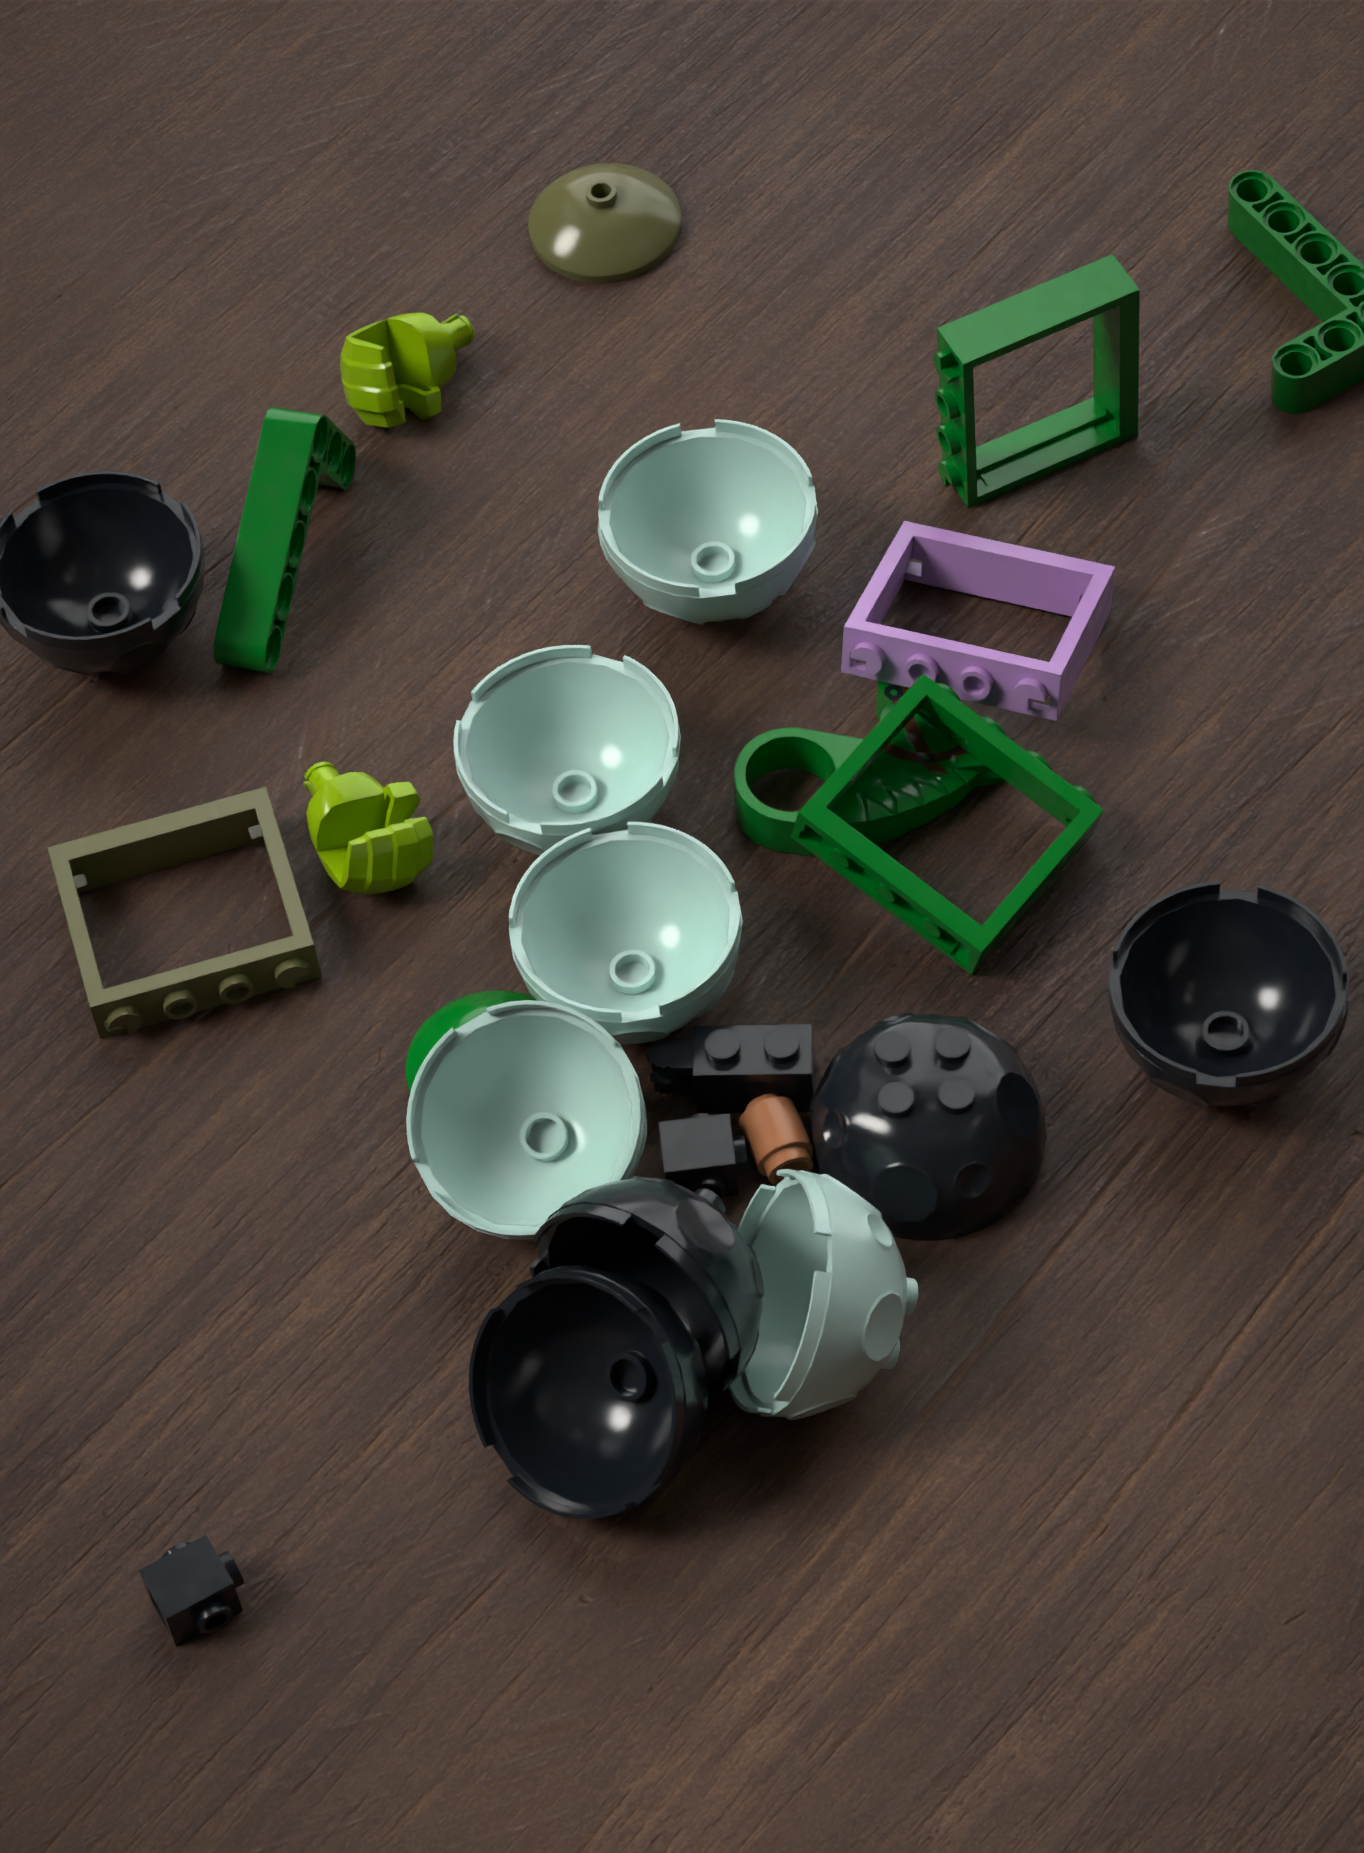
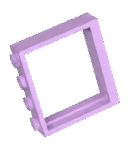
[841,521,1115,721]

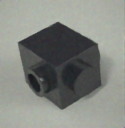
[658,1113,748,1199]
[139,1535,245,1647]

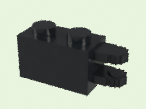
[647,1024,816,1114]

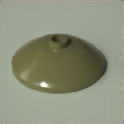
[528,163,682,283]

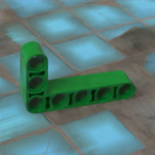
[1227,170,1364,414]
[213,407,356,673]

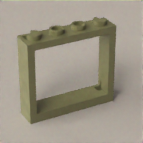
[47,787,322,1039]

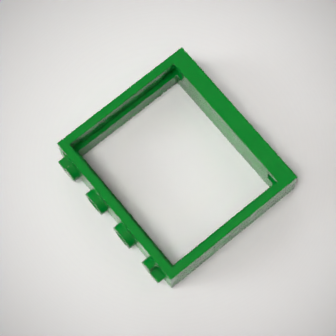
[933,254,1140,508]
[791,674,1104,975]

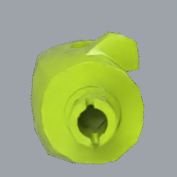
[340,312,474,428]
[304,762,433,894]

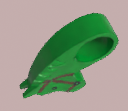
[734,681,1006,856]

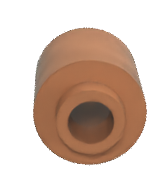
[739,1094,814,1185]

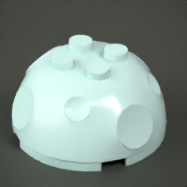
[598,419,818,624]
[453,645,681,855]
[509,822,743,1044]
[406,1000,647,1240]
[728,1169,918,1420]

